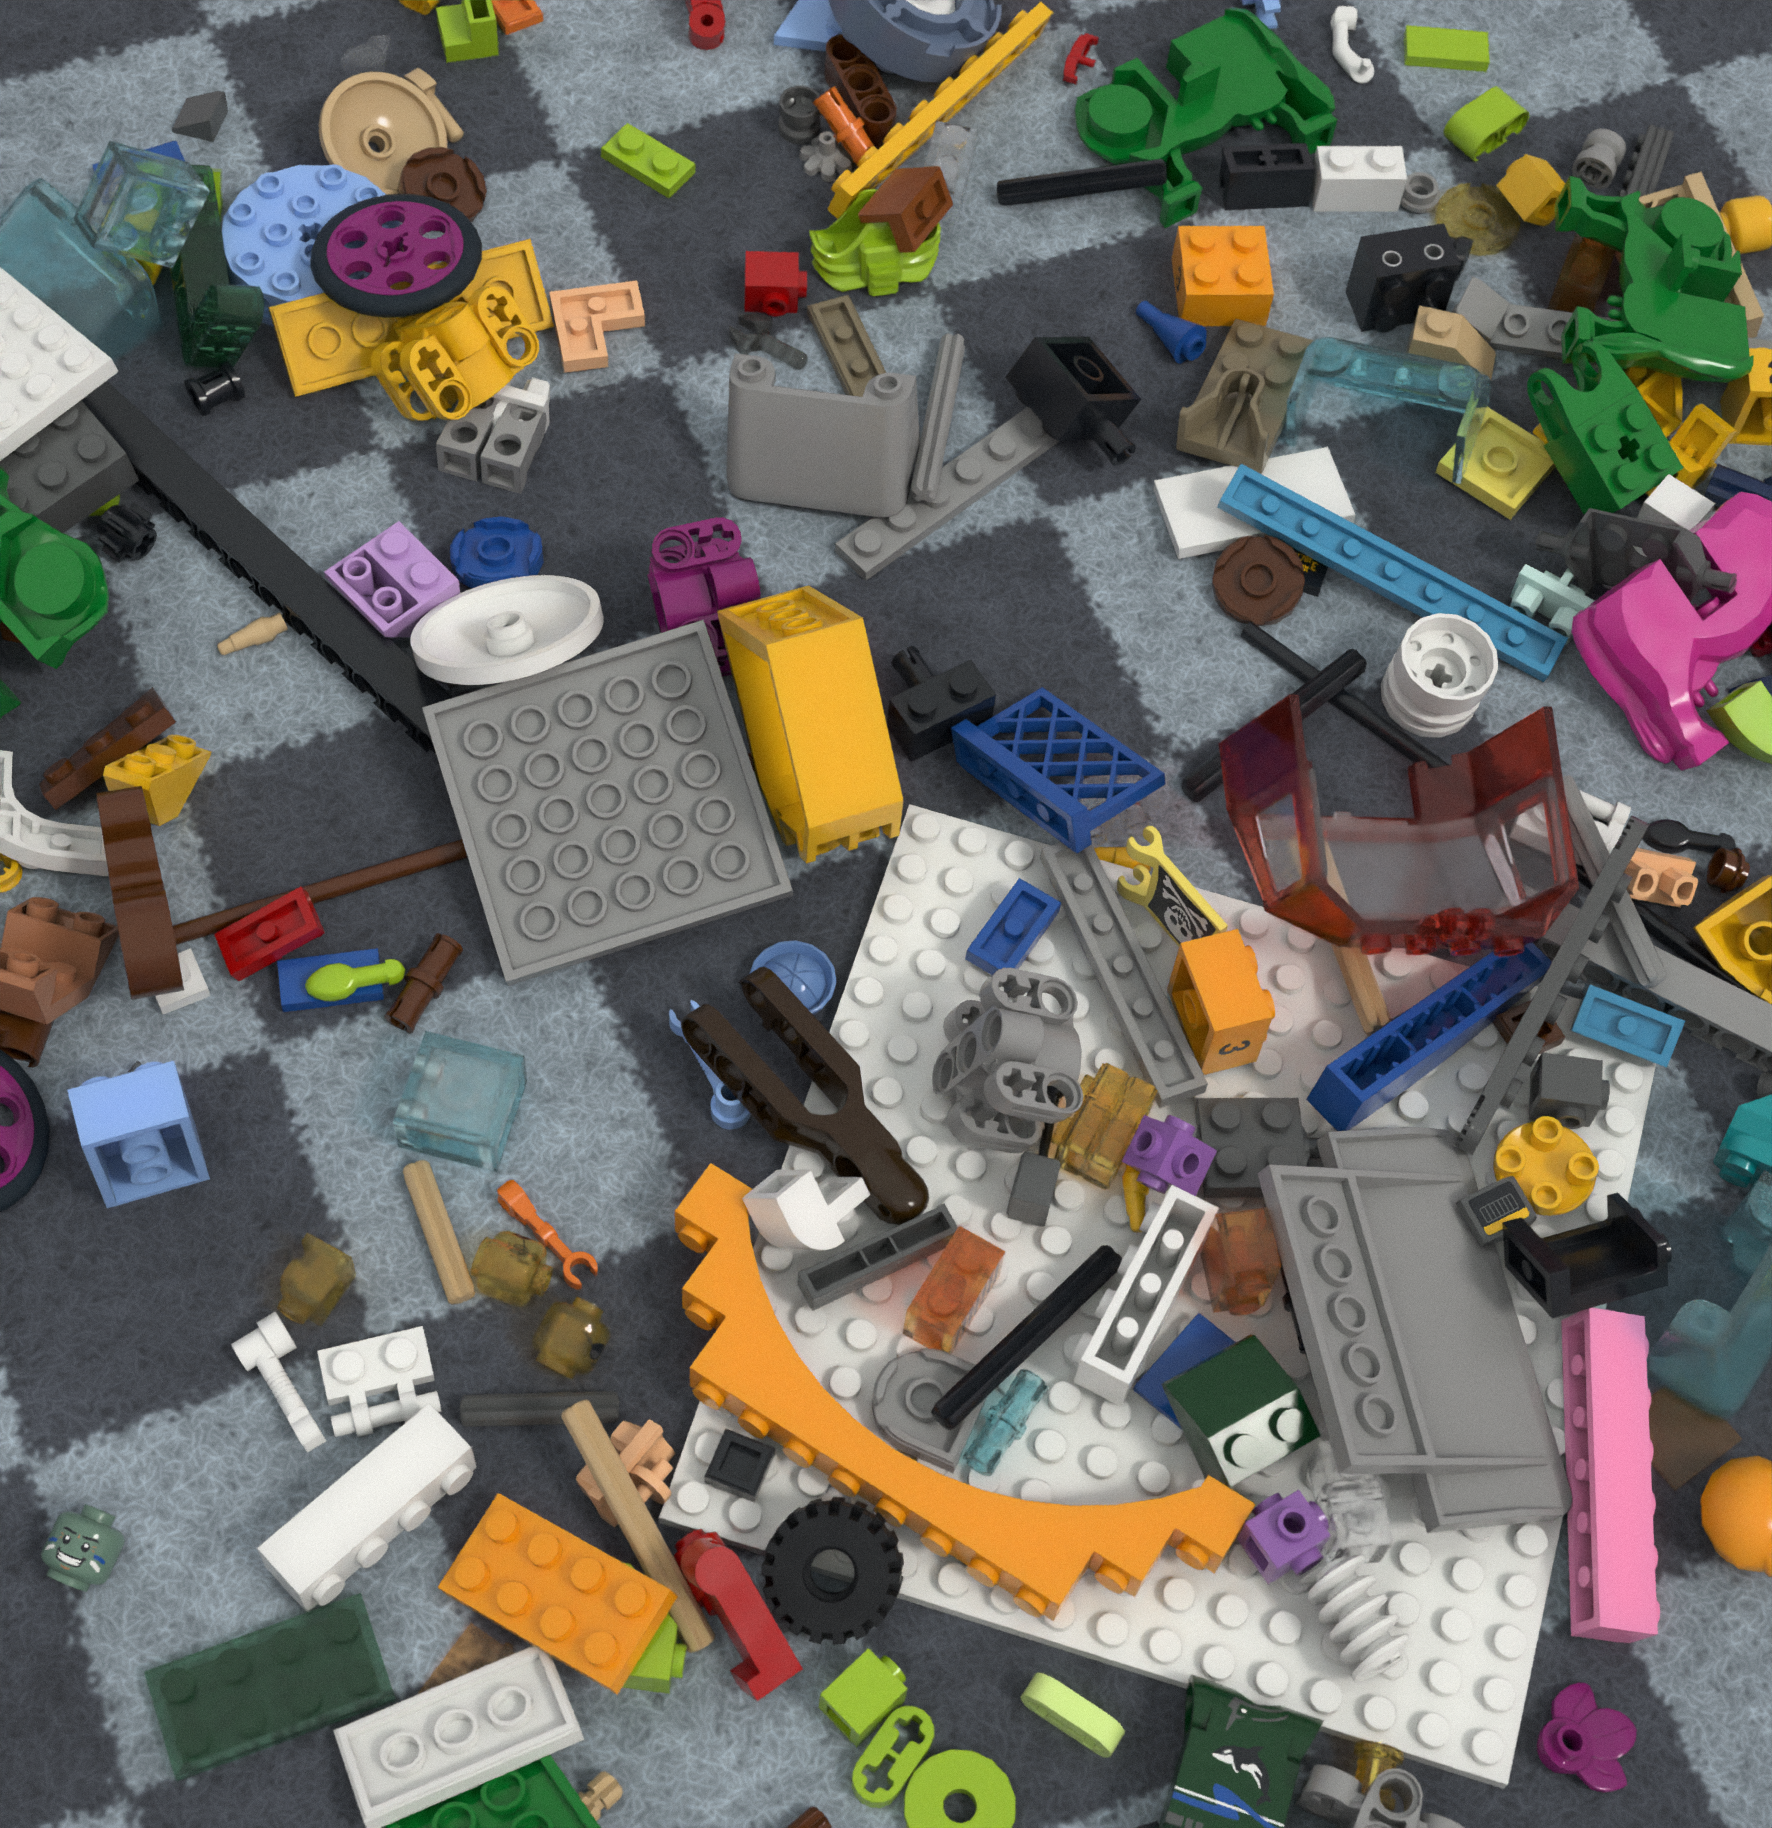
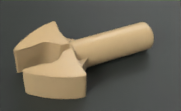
[404,68,464,143]

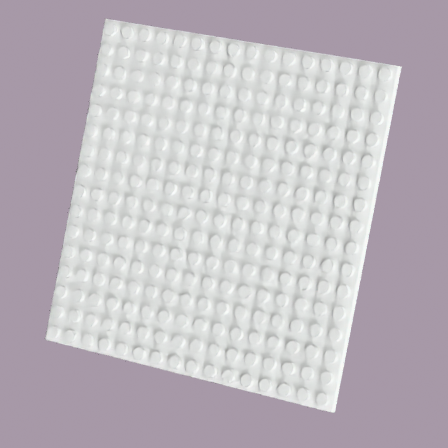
[659,804,1656,1789]

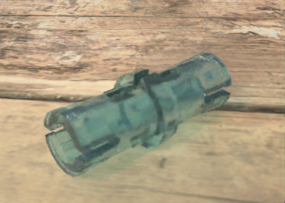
[963,1369,1048,1476]

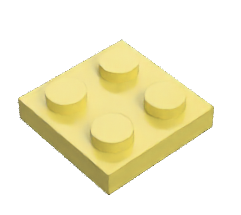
[1435,407,1556,520]

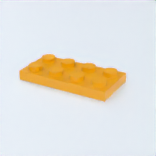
[437,1493,678,1695]

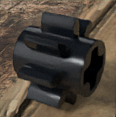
[97,502,157,563]

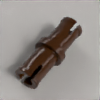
[384,933,463,1034]

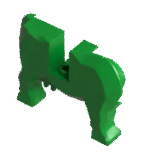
[1075,8,1337,229]
[1554,176,1754,382]
[0,466,109,719]

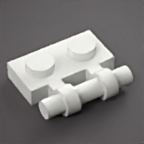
[317,1326,442,1437]

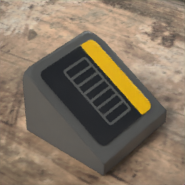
[1456,1176,1537,1247]

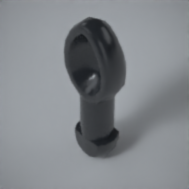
[1642,819,1736,854]

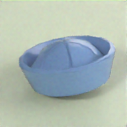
[750,940,837,1015]

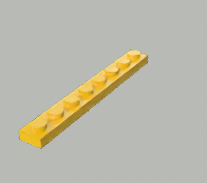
[827,2,1053,219]

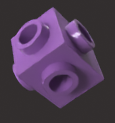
[1122,1115,1217,1196]
[1237,1489,1331,1585]

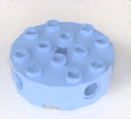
[221,164,400,326]

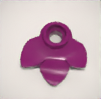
[1537,1683,1637,1793]

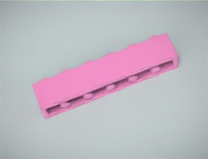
[1561,1307,1660,1643]

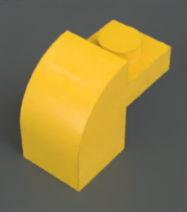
[1646,403,1737,496]

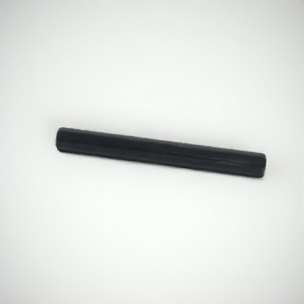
[1181,649,1367,802]
[931,1245,1122,1430]

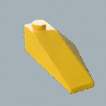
[1693,874,1772,1004]

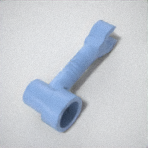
[669,1000,751,1130]

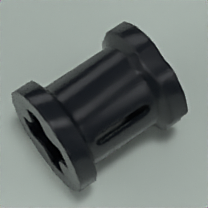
[184,361,245,416]

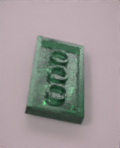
[144,1593,396,1782]

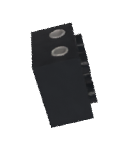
[1345,223,1461,332]

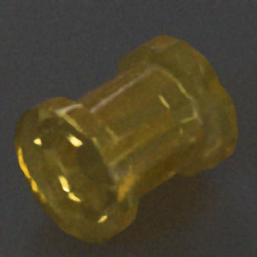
[1354,1741,1405,1812]

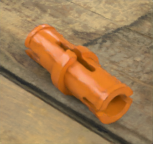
[812,86,874,168]

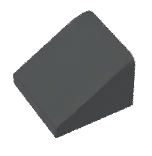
[172,91,228,142]

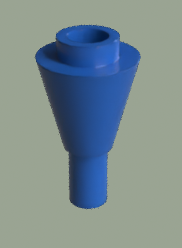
[1136,301,1207,364]

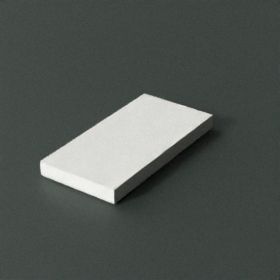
[1153,447,1355,559]
[333,1646,584,1828]

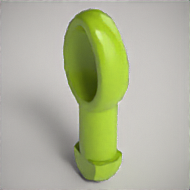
[305,959,405,1001]

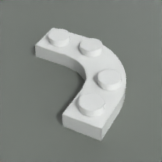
[0,750,109,876]

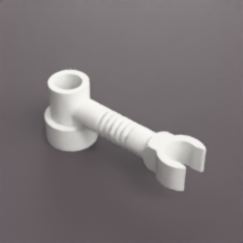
[231,1312,326,1453]

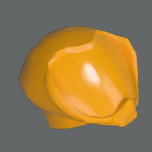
[1700,1456,1772,1577]

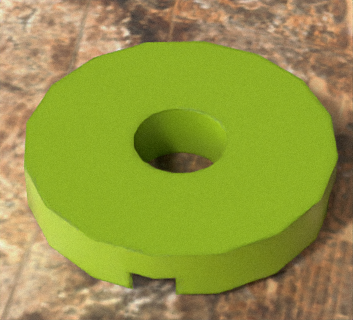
[903,1750,1016,1828]

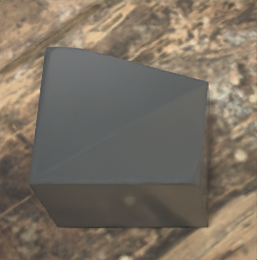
[1006,1151,1061,1227]

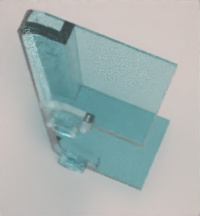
[1286,337,1491,484]

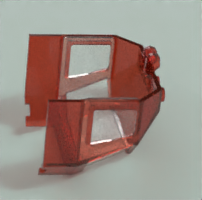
[1219,694,1579,957]

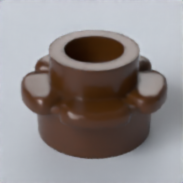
[1707,848,1750,893]

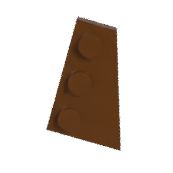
[39,687,176,810]

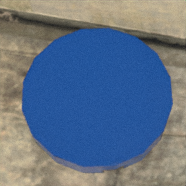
[450,516,544,588]

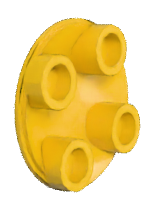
[1493,1116,1599,1216]

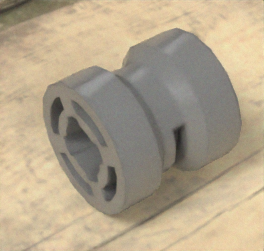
[1572,129,1626,190]

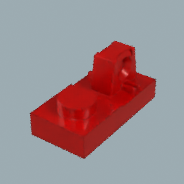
[214,886,325,981]

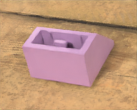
[324,521,460,637]

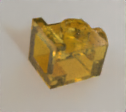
[277,1232,356,1326]

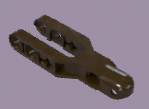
[681,967,930,1225]

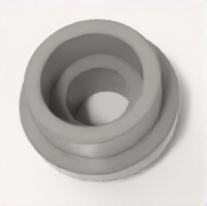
[1400,172,1440,213]

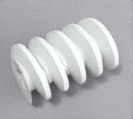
[1300,1554,1410,1683]

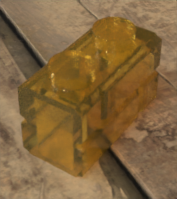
[1051,1063,1158,1190]

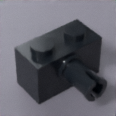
[887,646,996,762]

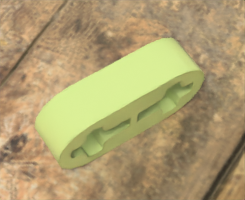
[1021,1673,1125,1758]

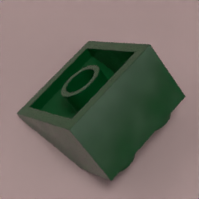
[1161,1334,1321,1488]

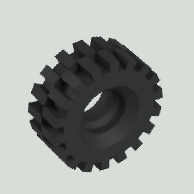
[761,1497,904,1645]

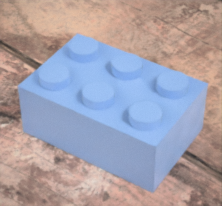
[68,1061,210,1208]

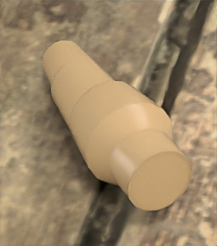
[217,612,288,655]

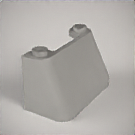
[726,353,920,517]

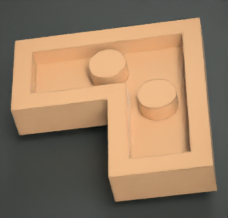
[549,281,645,373]

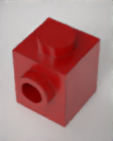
[744,251,807,316]

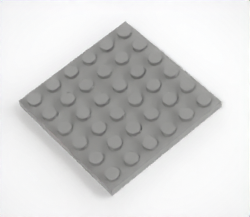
[422,620,793,986]

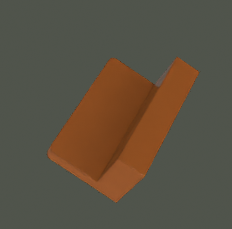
[858,166,953,253]

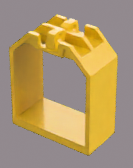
[717,585,904,864]

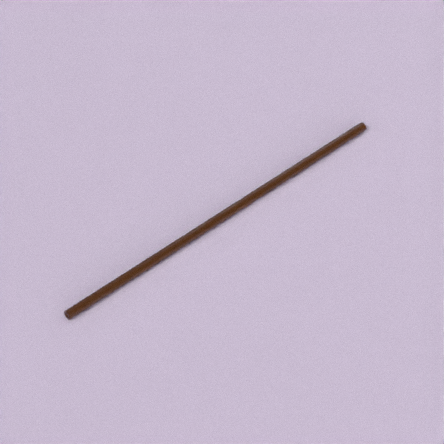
[172,753,755,945]

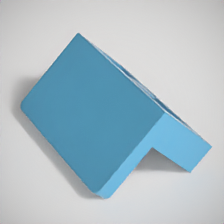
[1570,983,1685,1067]

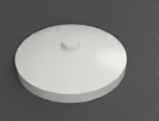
[410,575,604,685]

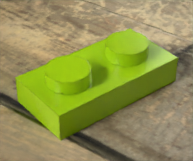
[601,123,695,198]

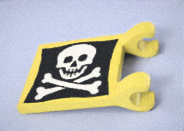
[1117,826,1228,947]

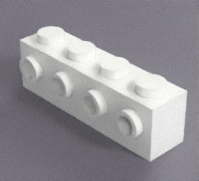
[1071,1185,1219,1406]
[257,1403,477,1613]

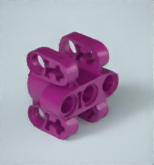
[647,517,761,677]

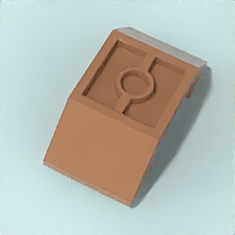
[0,897,119,1025]

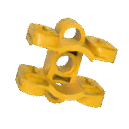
[371,286,539,421]

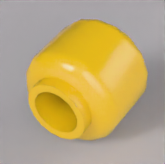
[1719,195,1772,254]

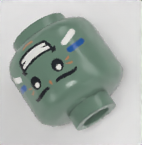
[41,1504,125,1592]

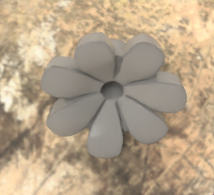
[799,131,854,182]

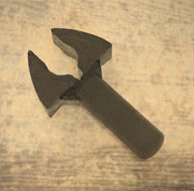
[729,314,808,370]

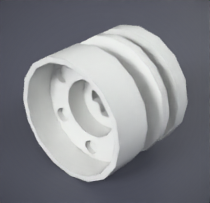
[1381,613,1498,738]

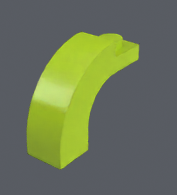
[1706,680,1772,764]

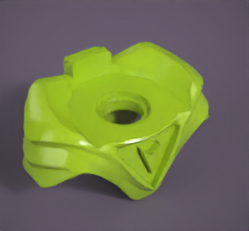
[809,189,941,297]

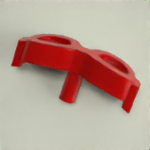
[1063,33,1099,85]

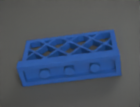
[951,687,1166,854]

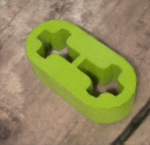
[851,1706,934,1808]

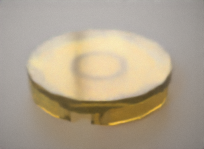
[1434,183,1521,256]

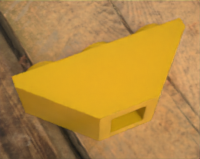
[103,735,211,826]

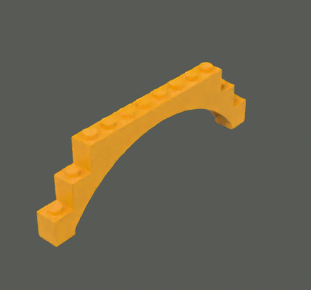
[675,1163,1256,1621]

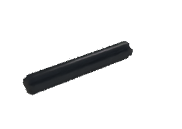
[996,159,1167,206]

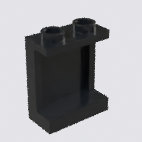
[1502,1192,1672,1319]

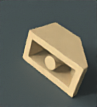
[1403,305,1496,389]

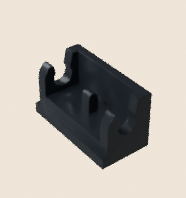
[1219,143,1315,211]

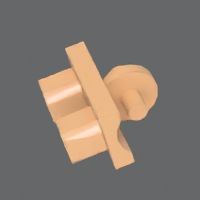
[1615,844,1698,908]
[576,1419,676,1528]

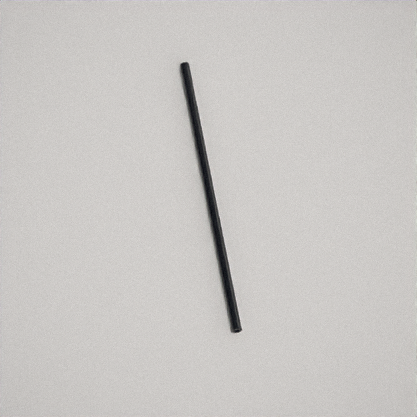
[1241,622,1748,991]

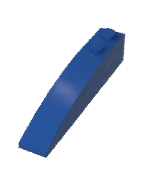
[1306,932,1552,1131]

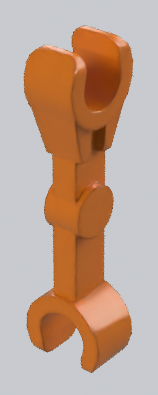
[497,1180,598,1290]

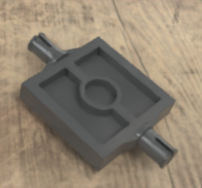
[1195,1098,1321,1198]

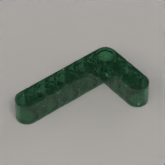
[158,162,264,368]

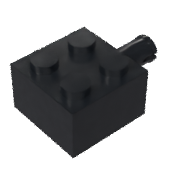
[1005,337,1141,466]

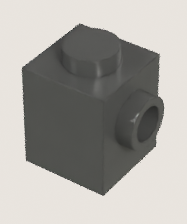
[1529,1052,1610,1129]

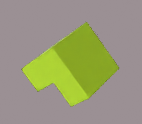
[436,0,499,63]

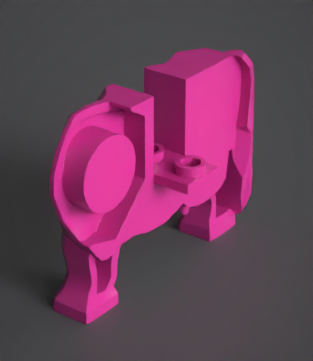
[1572,492,1772,771]

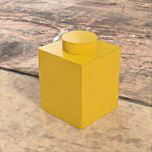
[1496,154,1565,227]

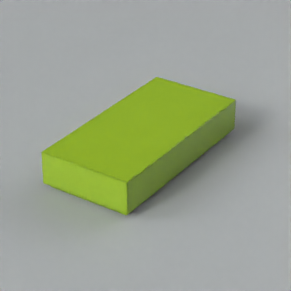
[1404,25,1490,72]

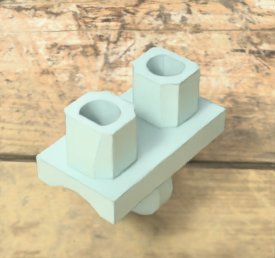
[1510,564,1595,645]

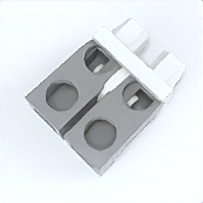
[436,378,550,494]

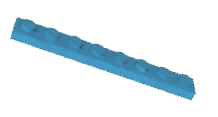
[1217,464,1568,682]

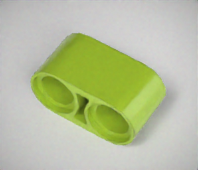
[1443,86,1530,162]

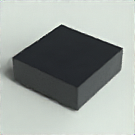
[704,1428,776,1503]

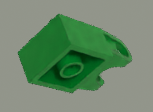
[1527,340,1683,515]

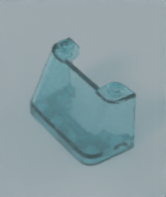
[0,178,163,362]
[1646,1170,1772,1421]

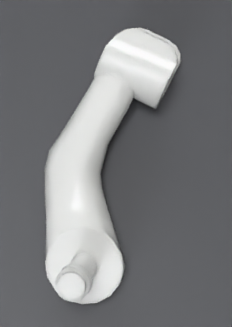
[1331,6,1374,83]

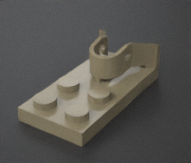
[1176,319,1319,474]

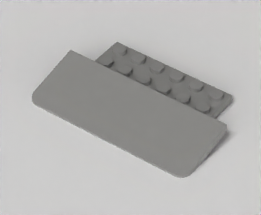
[1258,1127,1572,1533]

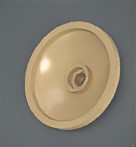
[319,72,447,195]

